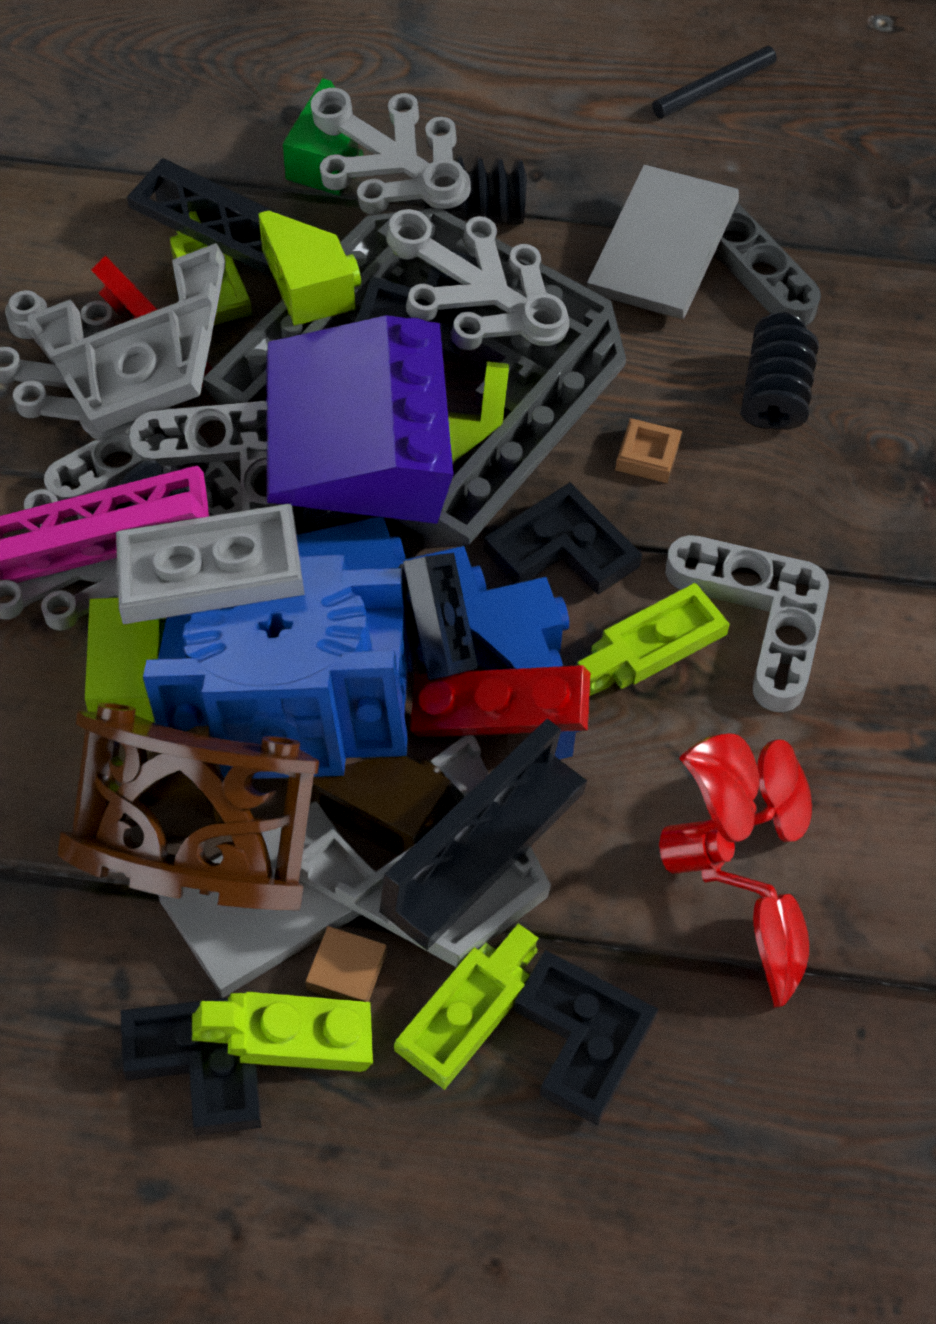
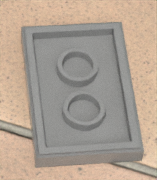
[587,165,739,320]
[116,504,305,624]
[158,801,361,998]

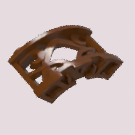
[58,703,319,911]

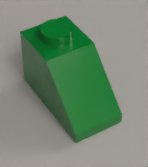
[283,78,364,196]

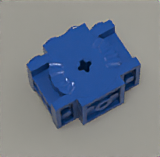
[143,555,414,779]

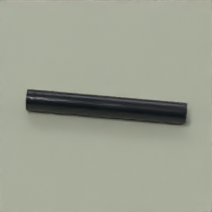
[652,45,777,119]

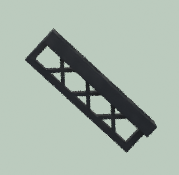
[127,158,284,278]
[379,719,587,950]

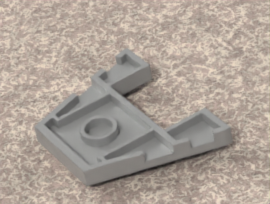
[27,243,226,433]
[299,735,551,968]

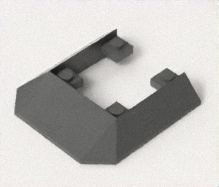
[203,208,626,549]

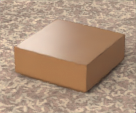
[615,418,682,483]
[305,926,387,1002]

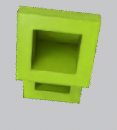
[448,361,509,464]

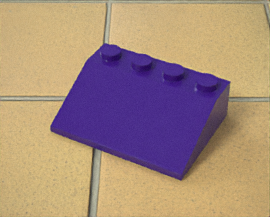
[266,315,453,524]

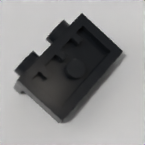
[398,553,478,680]

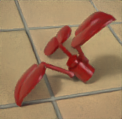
[659,733,812,1008]

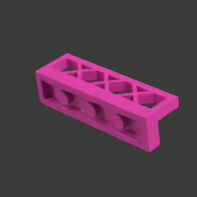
[0,465,209,583]

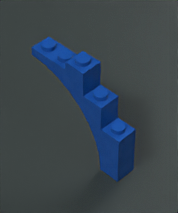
[296,517,581,759]

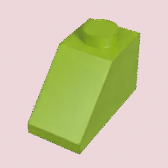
[259,210,361,326]

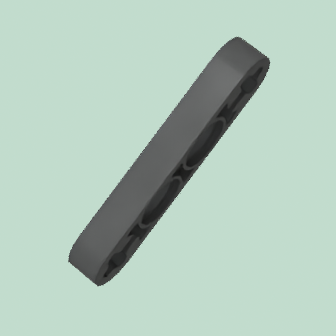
[706,180,821,325]

